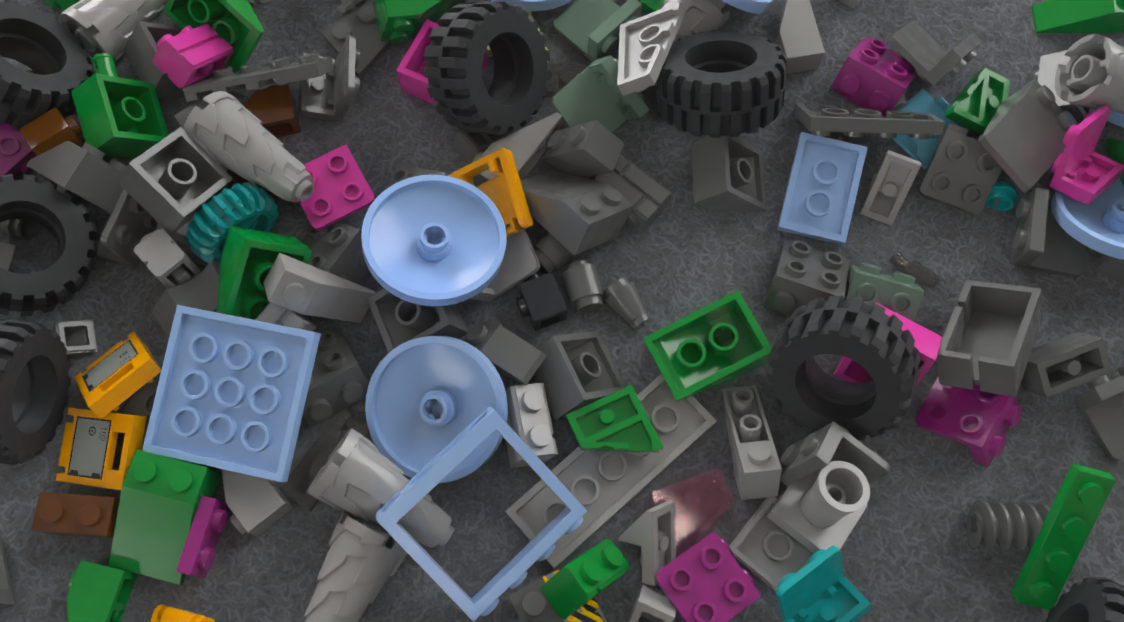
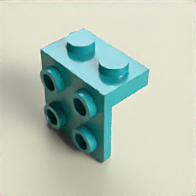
[775,545,871,622]

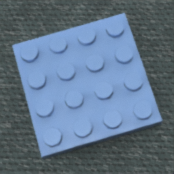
[142,305,321,482]

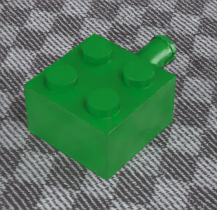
[71,53,169,159]

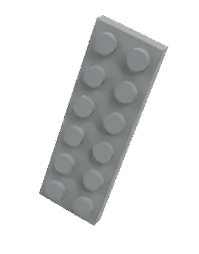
[505,374,717,569]

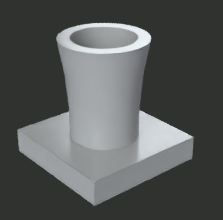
[766,461,870,553]

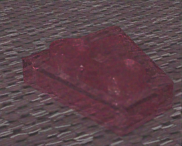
[650,467,733,558]

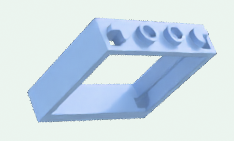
[376,406,587,622]

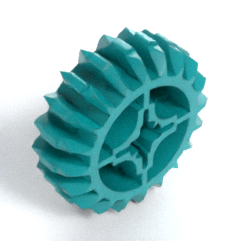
[186,182,279,264]

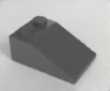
[979,79,1077,192]
[521,170,633,256]

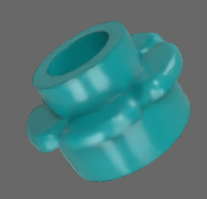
[985,182,1019,211]

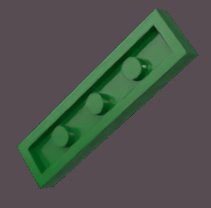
[1010,463,1116,610]

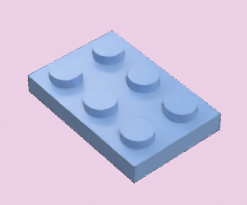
[777,132,867,246]

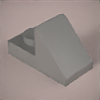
[860,150,921,226]
[618,501,676,586]

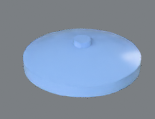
[361,175,507,306]
[1051,178,1124,260]
[365,336,508,483]

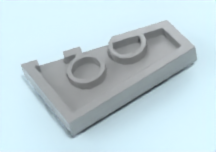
[617,2,686,96]

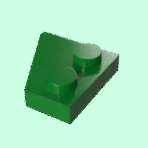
[944,68,1010,135]
[566,385,664,453]

